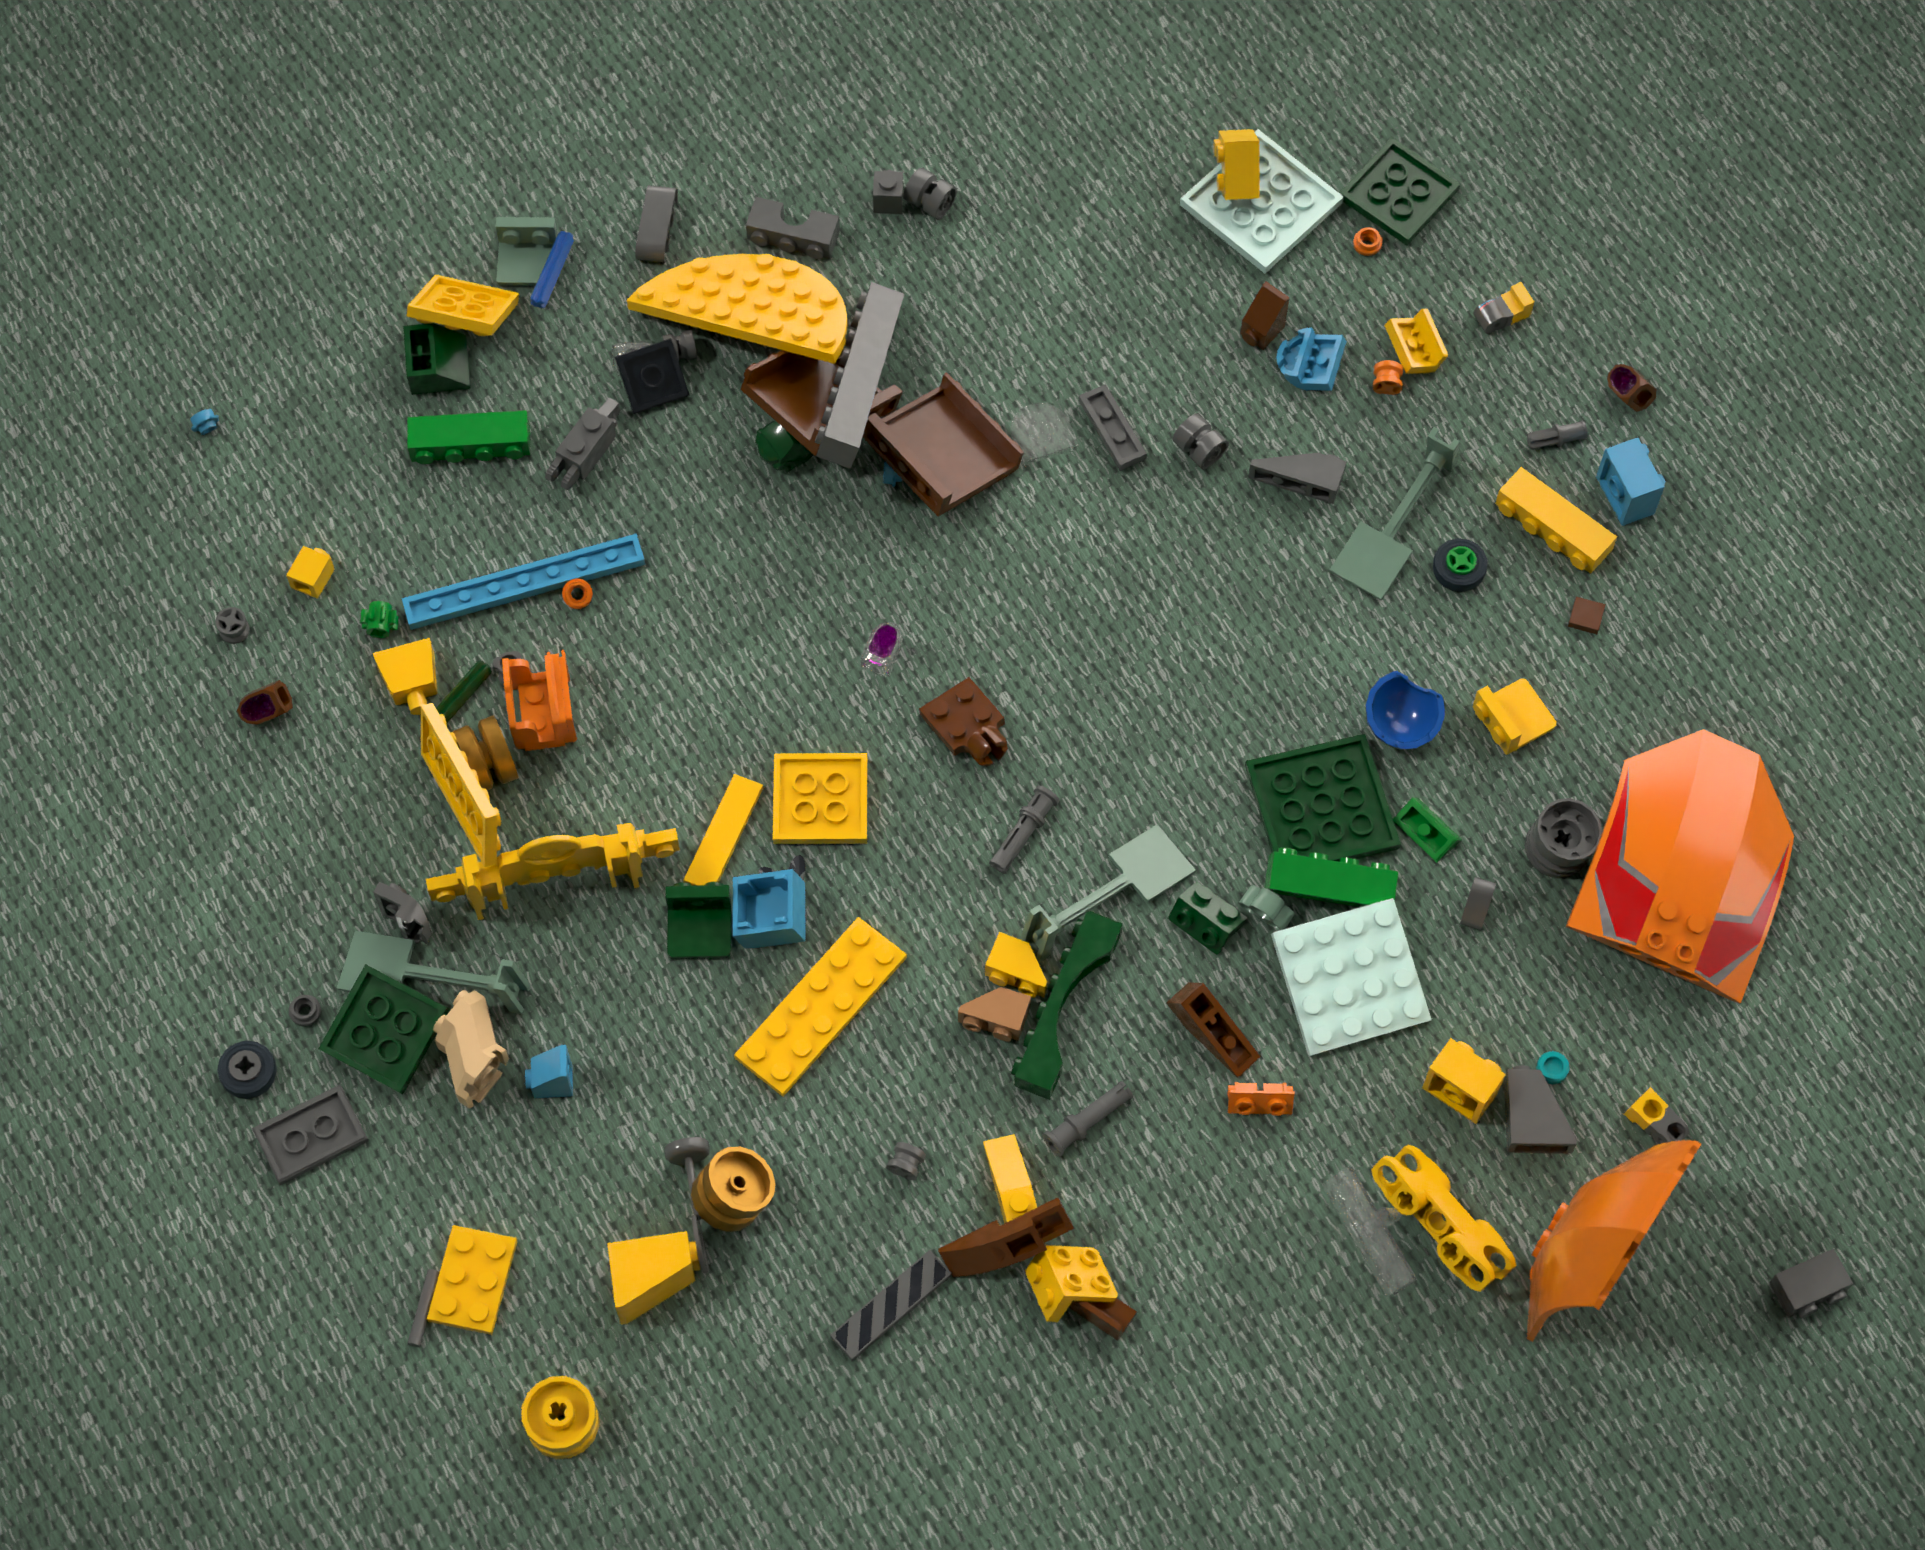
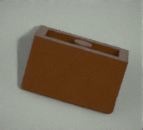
[1069,1298,1137,1341]

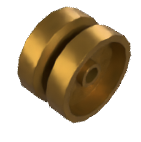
[453,715,519,790]
[691,1146,775,1232]

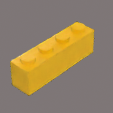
[1495,467,1617,574]

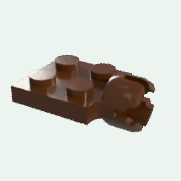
[919,677,1008,767]

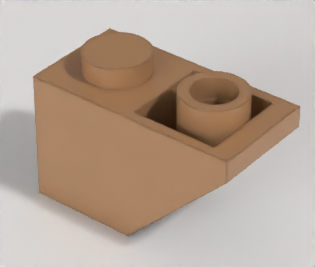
[958,987,1031,1042]

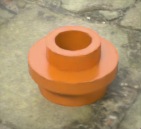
[1353,227,1382,256]
[562,578,593,609]

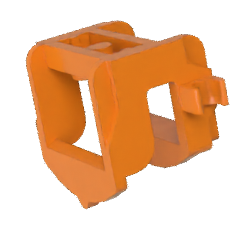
[502,650,577,751]

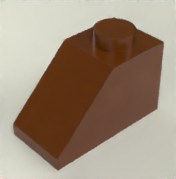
[1240,281,1290,350]

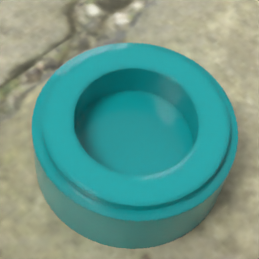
[1536,1051,1570,1084]

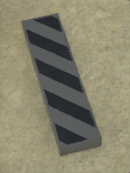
[830,1250,952,1362]

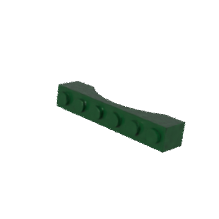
[1011,910,1123,1100]

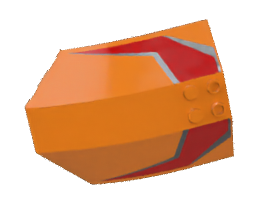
[1566,729,1794,1004]

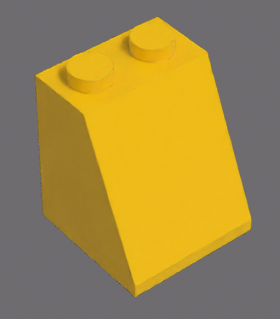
[607,1231,700,1325]

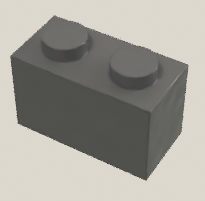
[1769,1248,1853,1318]

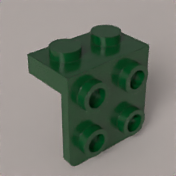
[665,882,731,959]

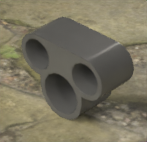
[1460,877,1496,931]

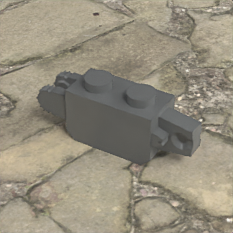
[545,398,620,490]

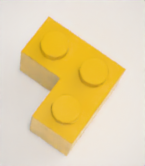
[1214,129,1260,200]

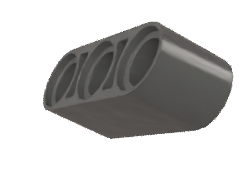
[635,185,678,263]

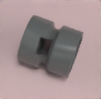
[903,167,957,220]
[1172,413,1229,470]

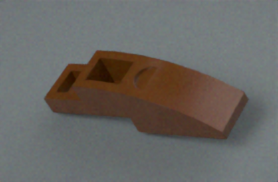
[938,1197,1074,1277]

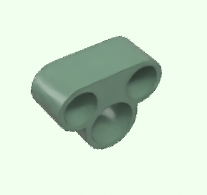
[1238,885,1295,931]

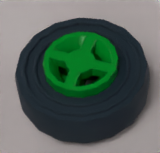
[1433,538,1488,592]

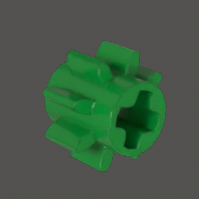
[360,601,399,638]

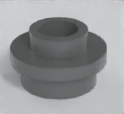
[289,995,321,1026]

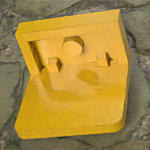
[1472,679,1556,755]
[1025,1245,1118,1322]

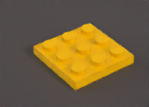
[407,274,519,336]
[773,753,868,844]

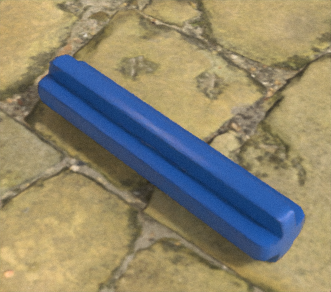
[530,231,574,309]

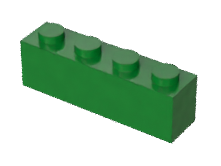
[407,410,530,464]
[1264,848,1399,907]

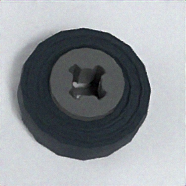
[217,1041,277,1099]

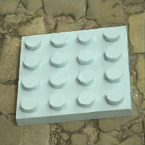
[1180,129,1343,273]
[1271,898,1431,1056]

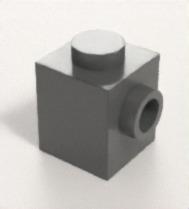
[873,170,904,214]

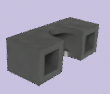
[746,197,840,259]

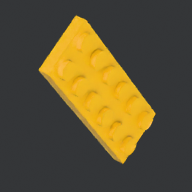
[421,703,501,867]
[734,917,907,1097]

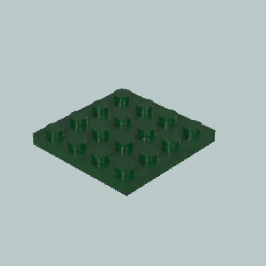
[1245,734,1401,862]

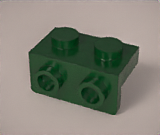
[1168,881,1247,955]

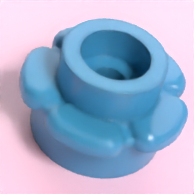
[190,409,219,435]
[883,462,902,487]

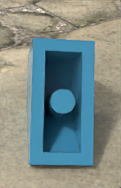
[525,1045,573,1098]

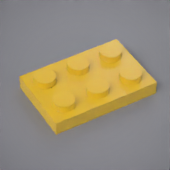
[427,1225,517,1335]

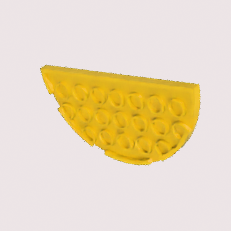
[627,254,848,364]

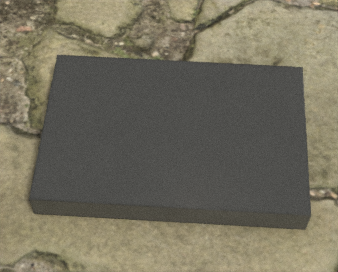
[252,1084,369,1185]

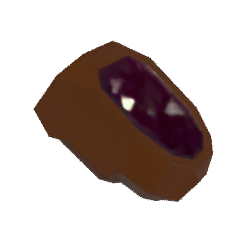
[1607,364,1657,412]
[237,680,293,725]

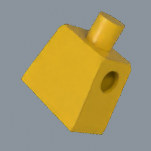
[373,638,438,715]

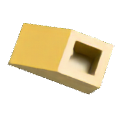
[985,932,1047,998]

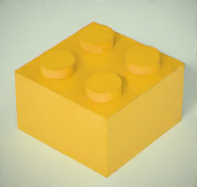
[1422,1038,1506,1124]

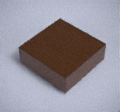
[1568,596,1606,635]

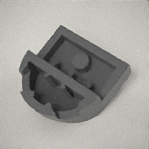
[373,882,432,944]

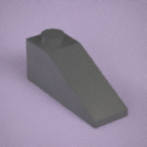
[1248,453,1347,504]

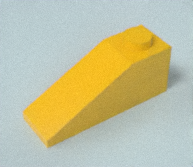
[983,1134,1037,1224]

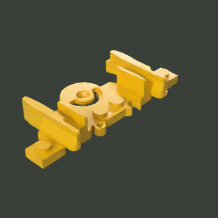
[426,823,680,920]

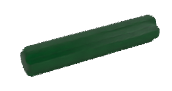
[436,660,492,724]

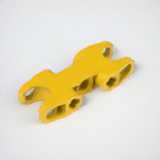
[1371,1145,1516,1292]

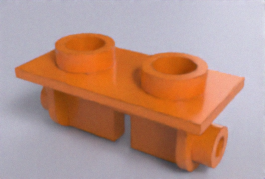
[1228,1082,1294,1116]

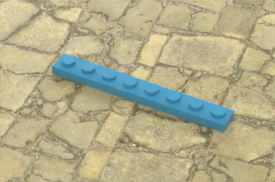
[402,534,645,630]

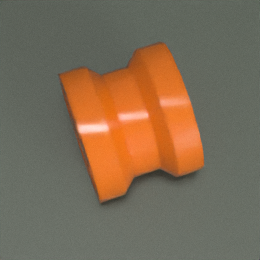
[1373,360,1403,395]

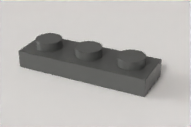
[1079,384,1147,471]

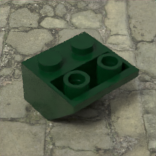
[403,323,471,395]

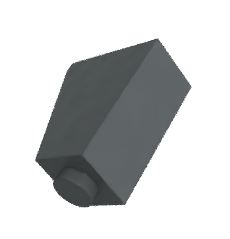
[1504,1065,1577,1154]

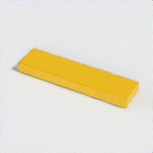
[683,774,763,886]

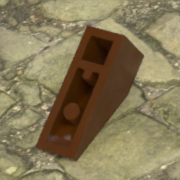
[1166,982,1260,1077]

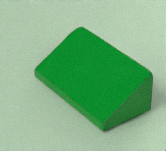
[1393,797,1462,863]

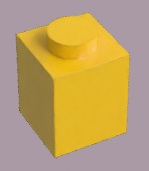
[286,546,335,599]

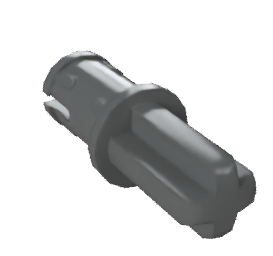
[1527,420,1588,450]

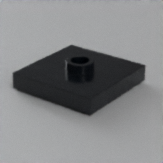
[614,338,690,414]

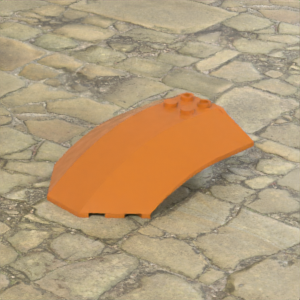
[1527,1140,1701,1342]

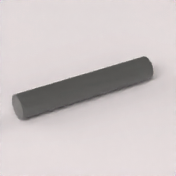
[407,1269,440,1347]

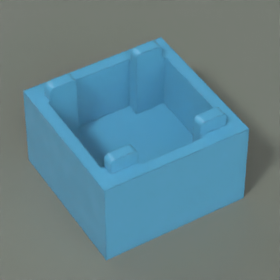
[1596,437,1666,526]
[733,869,805,948]

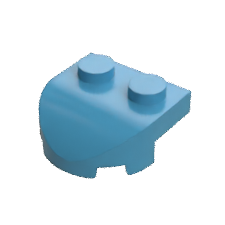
[1276,328,1346,391]

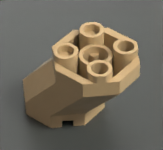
[433,990,509,1109]

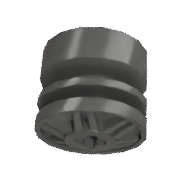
[1524,798,1603,878]

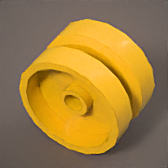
[522,1376,599,1459]

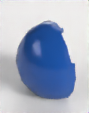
[1365,671,1445,750]

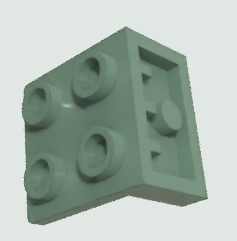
[496,217,558,286]

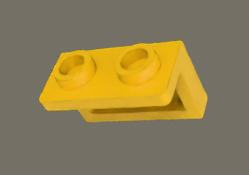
[1384,309,1448,374]

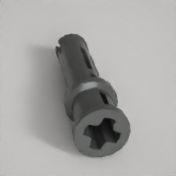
[989,785,1060,874]
[1042,1081,1133,1157]

